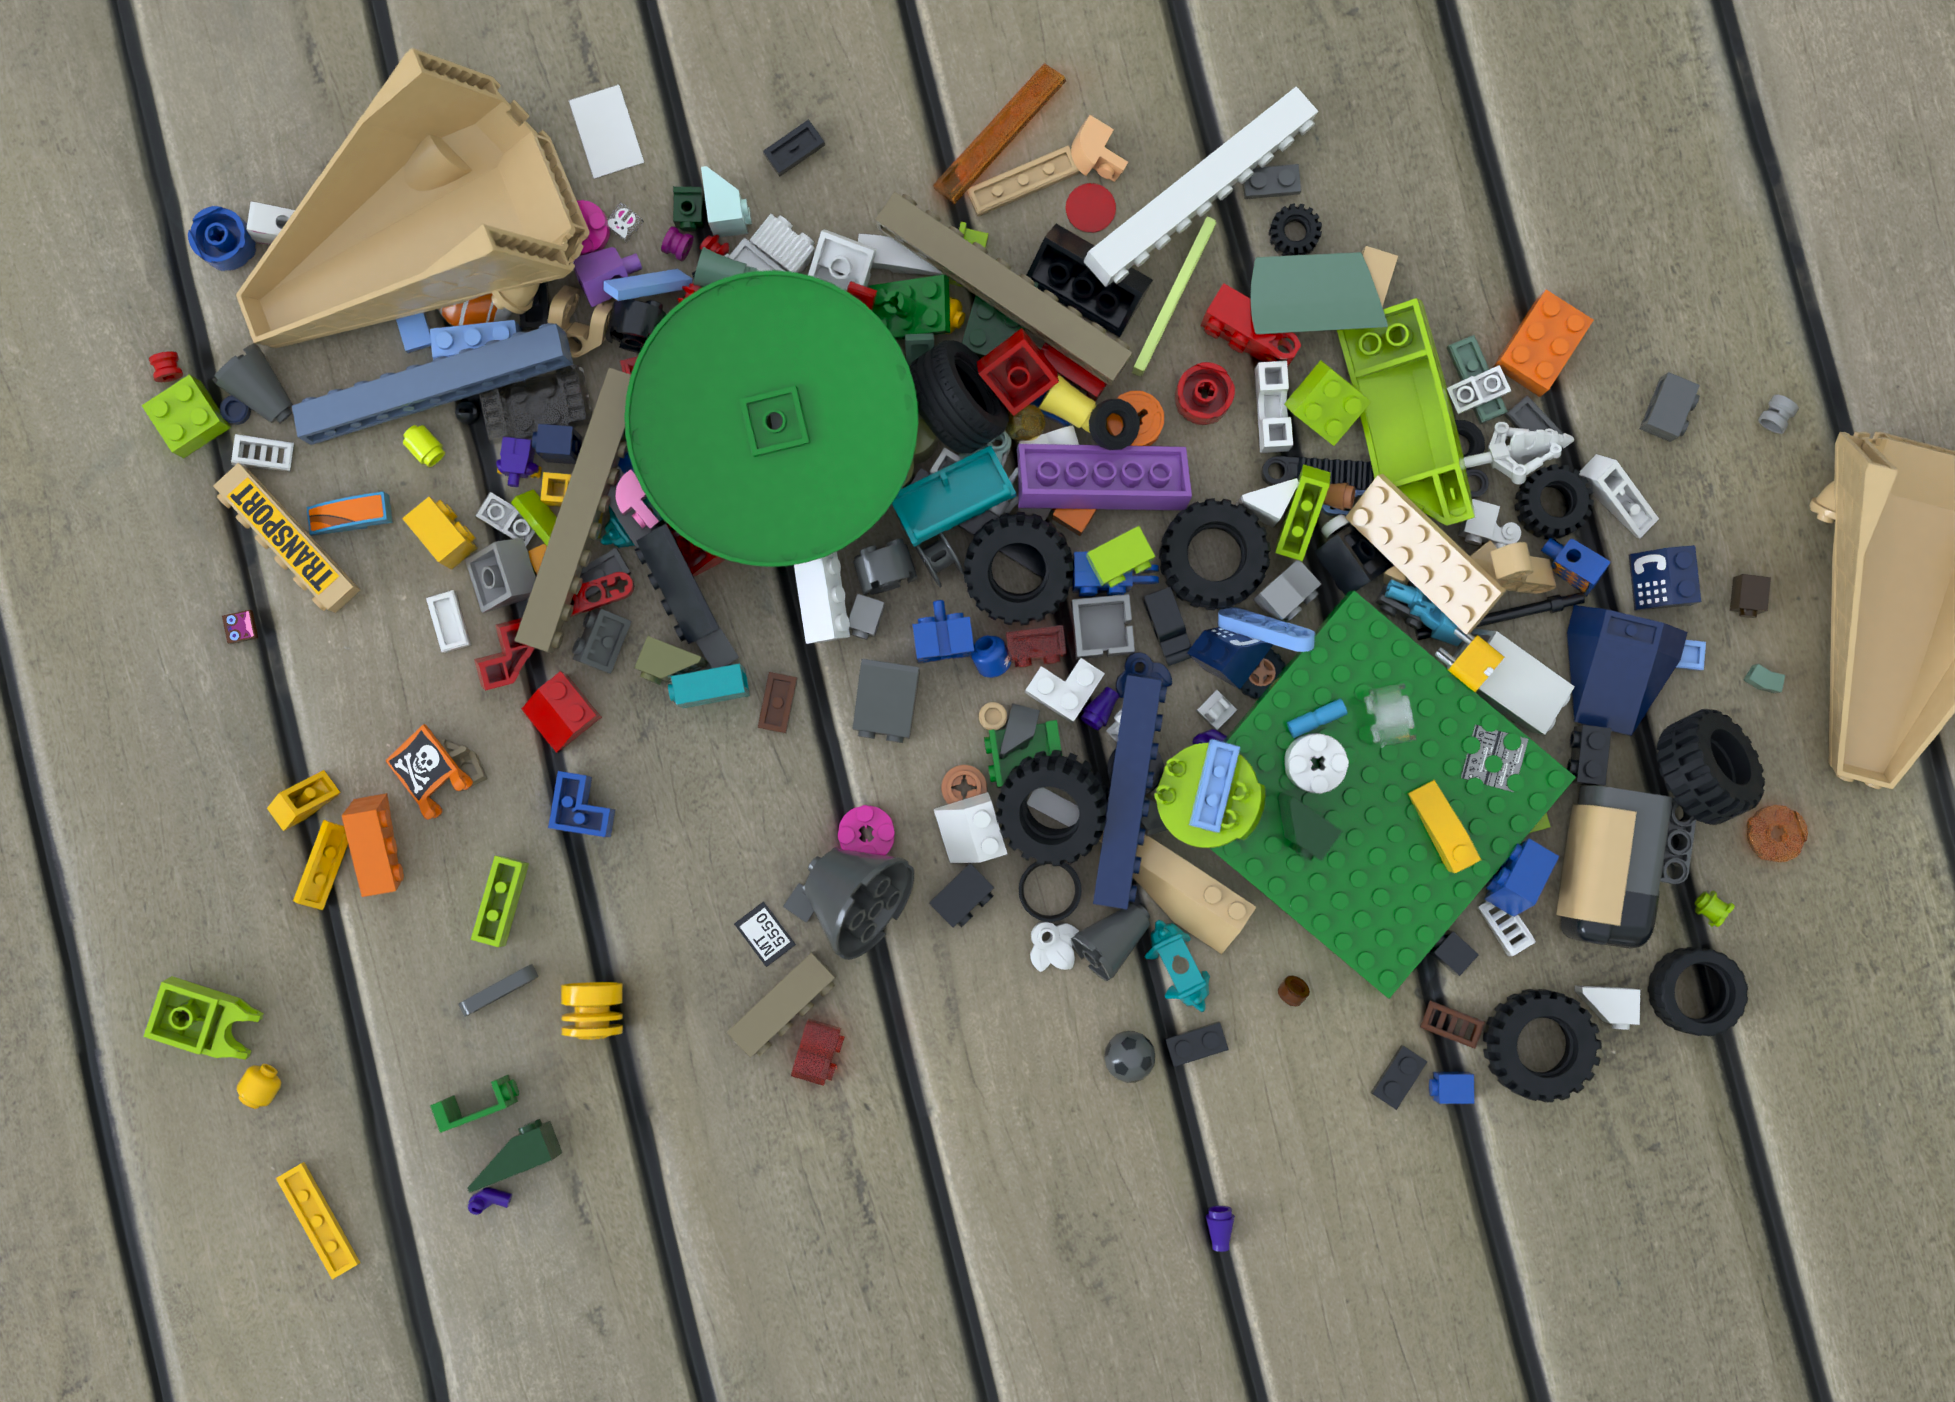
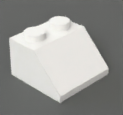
[934,792,1007,863]

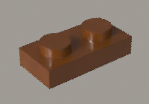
[757,672,798,734]

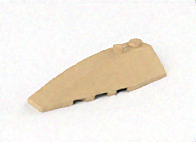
[1099,830,1256,954]

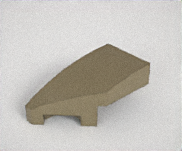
[437,738,487,791]

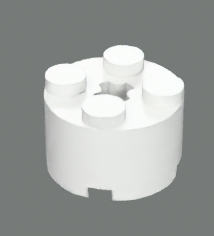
[1285,734,1349,793]

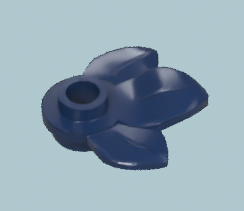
[1116,652,1172,698]

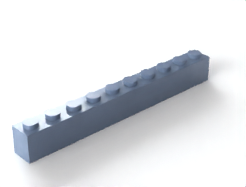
[292,323,573,445]

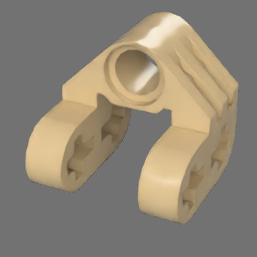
[548,285,617,358]

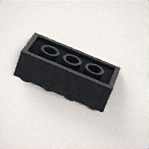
[1026,223,1153,337]
[634,524,720,645]

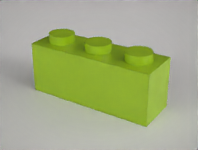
[1275,464,1331,561]
[471,856,529,948]

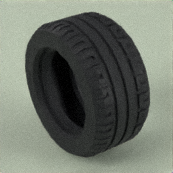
[909,340,1009,454]

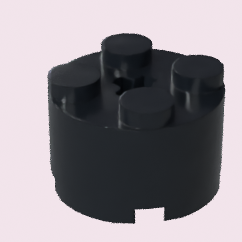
[605,298,667,353]

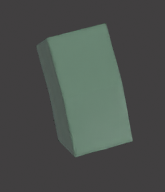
[1743,664,1785,694]

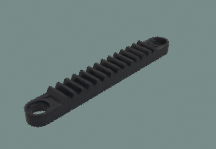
[1261,456,1489,499]

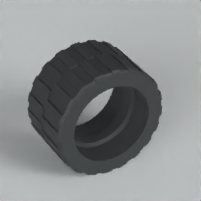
[1648,947,1748,1037]

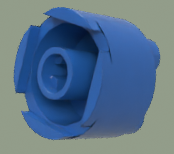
[188,206,256,271]

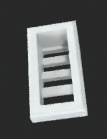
[231,434,294,472]
[1477,901,1536,956]

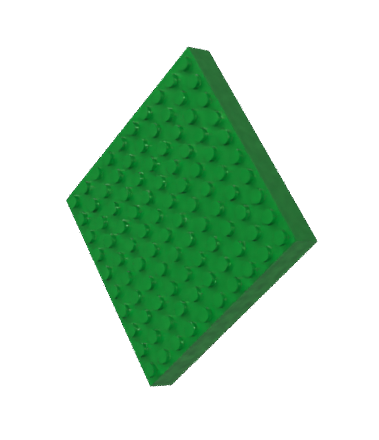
[1209,591,1576,999]

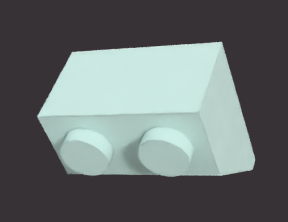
[701,166,752,237]

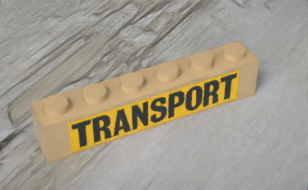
[213,463,361,613]

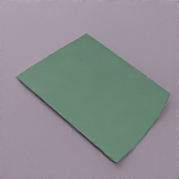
[1251,252,1388,334]

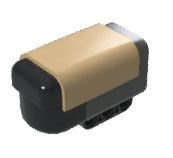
[1556,785,1696,949]

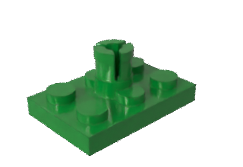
[868,274,950,340]

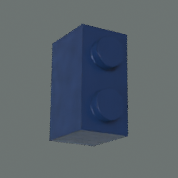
[532,424,583,464]

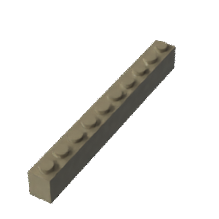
[875,192,1132,386]
[515,368,631,654]

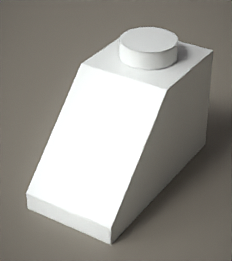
[1575,986,1640,1030]

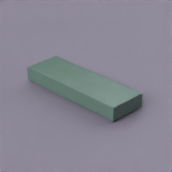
[1447,335,1508,424]

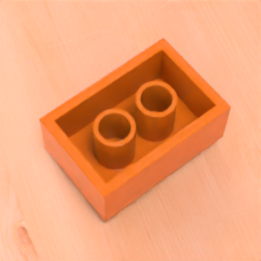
[1493,289,1594,397]

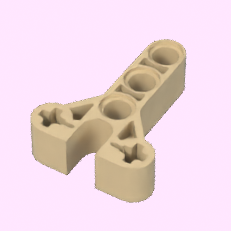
[1473,542,1556,594]

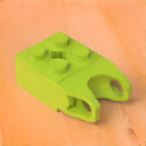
[143,976,264,1060]

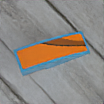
[307,491,393,536]

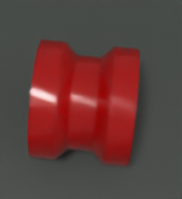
[149,351,183,382]

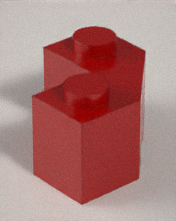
[474,618,535,691]

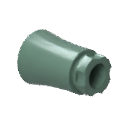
[693,247,757,287]

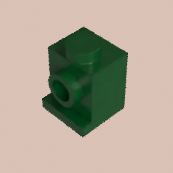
[673,187,705,232]

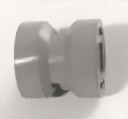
[1758,395,1799,434]

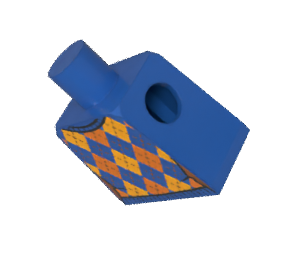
[1541,537,1611,596]

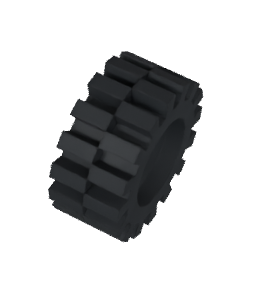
[1269,203,1322,256]

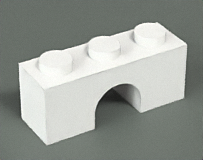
[1254,361,1293,453]

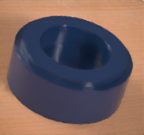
[220,395,251,425]

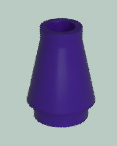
[1081,687,1120,730]
[1206,1206,1235,1252]

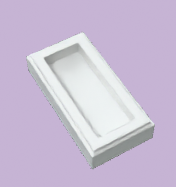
[426,590,471,653]

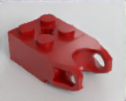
[1200,283,1301,367]

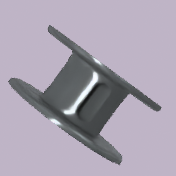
[915,533,964,588]

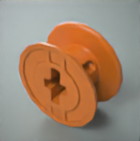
[1107,391,1164,446]

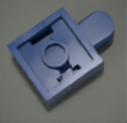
[1072,552,1159,598]

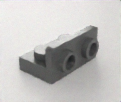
[572,608,632,674]

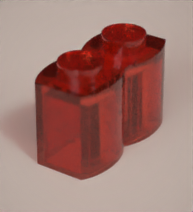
[791,1018,845,1086]

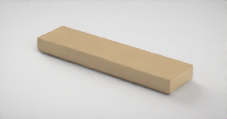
[966,145,1080,217]

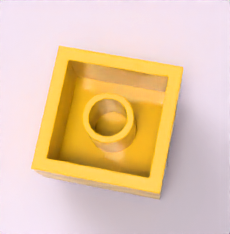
[402,497,478,570]

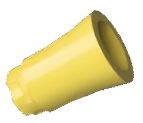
[1038,374,1097,433]

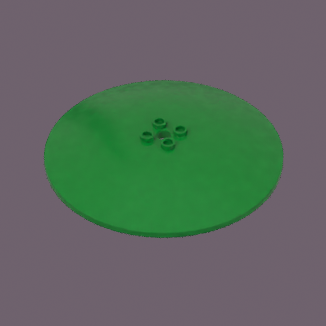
[624,270,919,567]

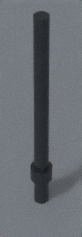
[1415,592,1585,641]

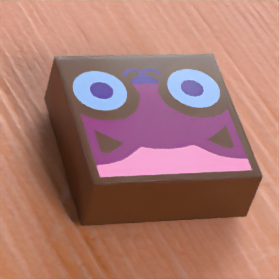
[222,610,258,644]

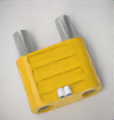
[1435,627,1505,692]

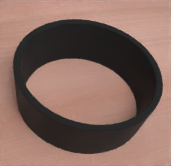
[1019,861,1082,922]

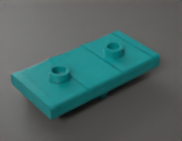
[892,445,1017,547]

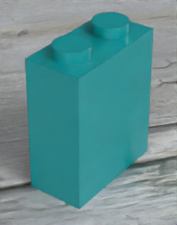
[668,664,750,709]

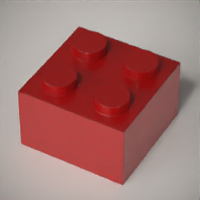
[977,328,1059,416]

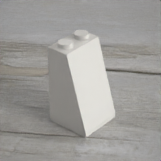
[1447,629,1574,735]

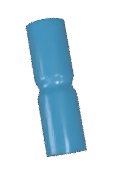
[1287,699,1348,738]

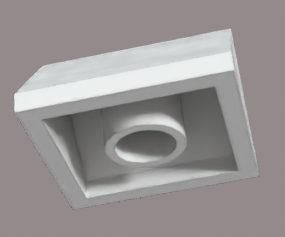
[1236,478,1299,528]

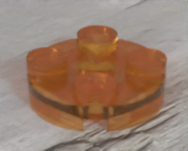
[1747,805,1808,862]

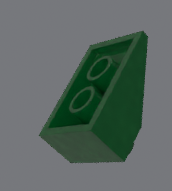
[467,1119,562,1193]

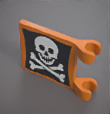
[385,724,473,820]

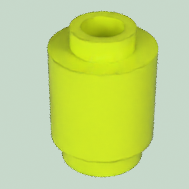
[403,425,445,467]

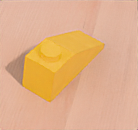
[1408,780,1481,873]

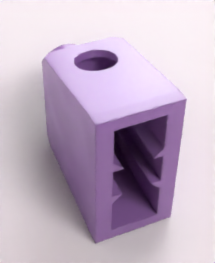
[573,247,642,307]

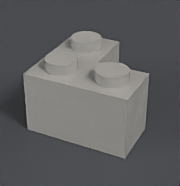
[1253,560,1321,622]

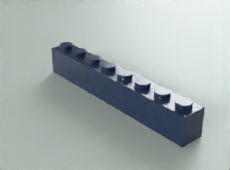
[1093,673,1167,909]

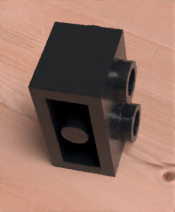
[1567,725,1612,786]

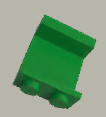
[984,720,1062,788]
[430,1075,519,1133]

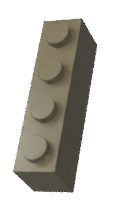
[727,952,837,1058]

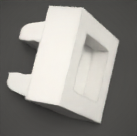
[1196,690,1237,730]

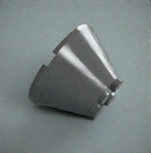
[802,847,914,960]

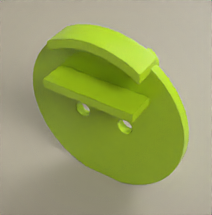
[1154,743,1265,848]

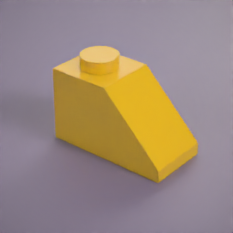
[267,770,341,831]

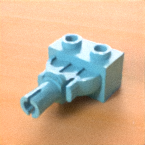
[1385,579,1465,646]

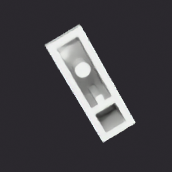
[1578,454,1659,539]

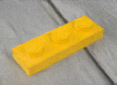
[293,820,348,910]

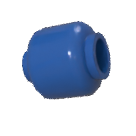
[971,635,1012,678]

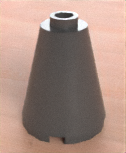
[212,343,293,424]
[1070,904,1150,981]

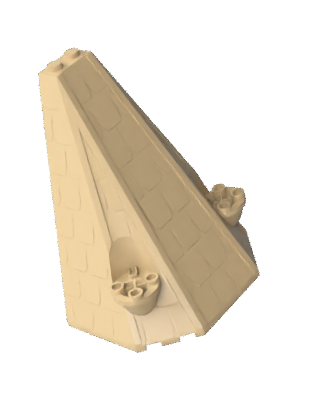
[236,48,590,348]
[1809,432,1955,789]

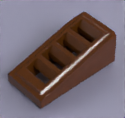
[1420,1001,1486,1049]

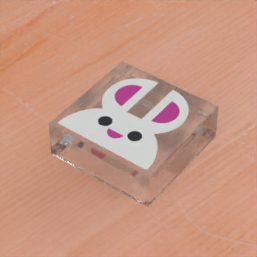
[607,202,644,243]

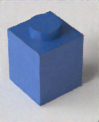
[1429,1072,1474,1104]

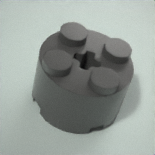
[853,538,918,595]

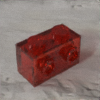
[1005,625,1066,668]

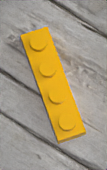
[276,1162,360,1280]

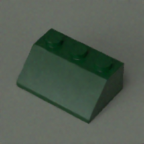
[1278,792,1342,861]

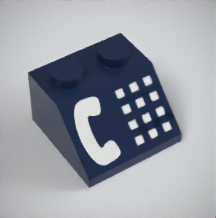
[1629,545,1701,611]
[1187,627,1274,689]

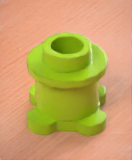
[1695,890,1735,927]

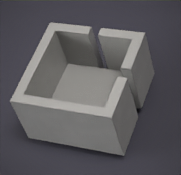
[1071,594,1135,660]

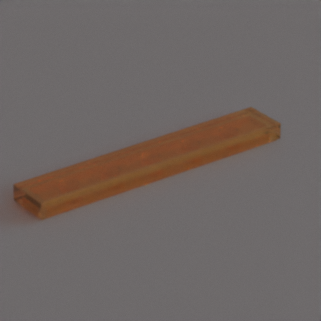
[933,63,1066,204]

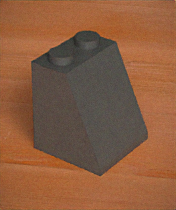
[852,659,920,743]

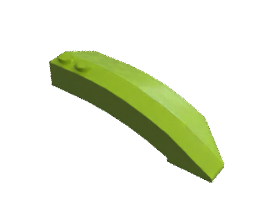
[1337,298,1475,526]

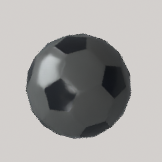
[1104,1031,1155,1083]

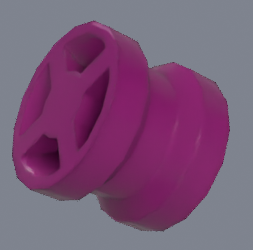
[661,226,694,262]

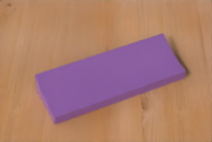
[1017,444,1192,510]

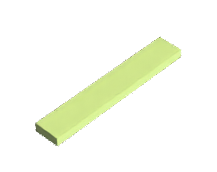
[1132,216,1216,377]

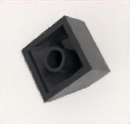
[1314,525,1394,595]

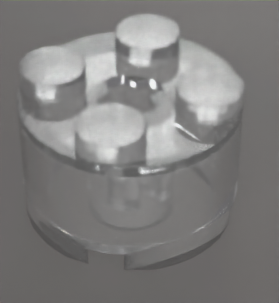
[1364,683,1416,747]

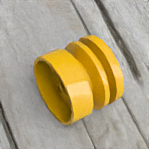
[561,982,623,1039]

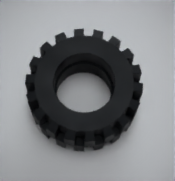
[1514,464,1594,540]

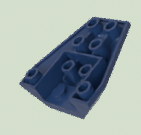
[1566,605,1688,736]

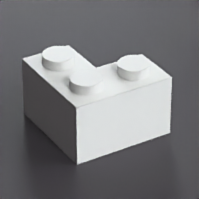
[1025,658,1105,723]

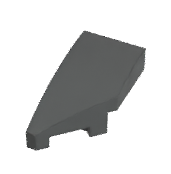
[999,703,1040,759]

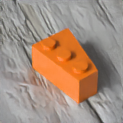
[342,793,404,897]

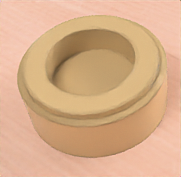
[979,702,1007,731]

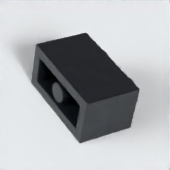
[929,863,994,928]

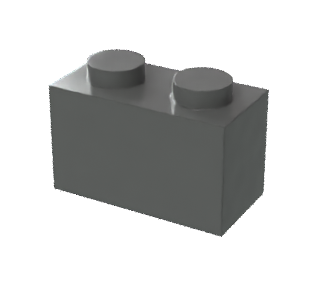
[1639,372,1700,442]

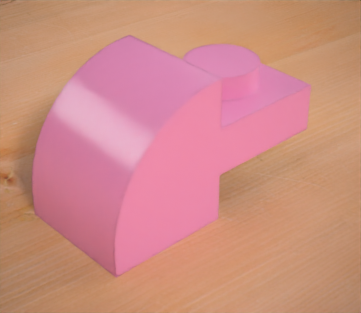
[616,469,660,530]

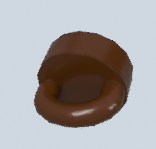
[1278,975,1310,1007]

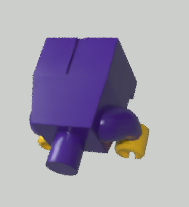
[496,437,542,487]

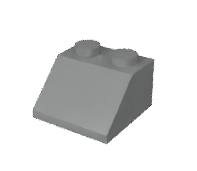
[465,538,536,613]

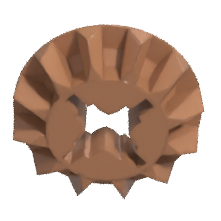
[941,765,987,804]

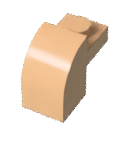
[1071,115,1128,182]

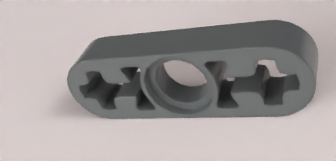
[458,964,539,1017]

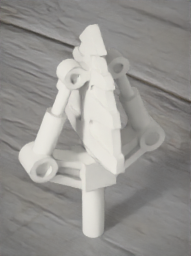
[1464,422,1574,484]

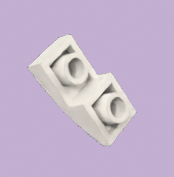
[1447,365,1511,414]
[475,492,535,546]

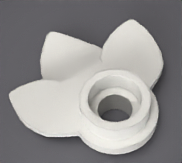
[1030,921,1079,972]

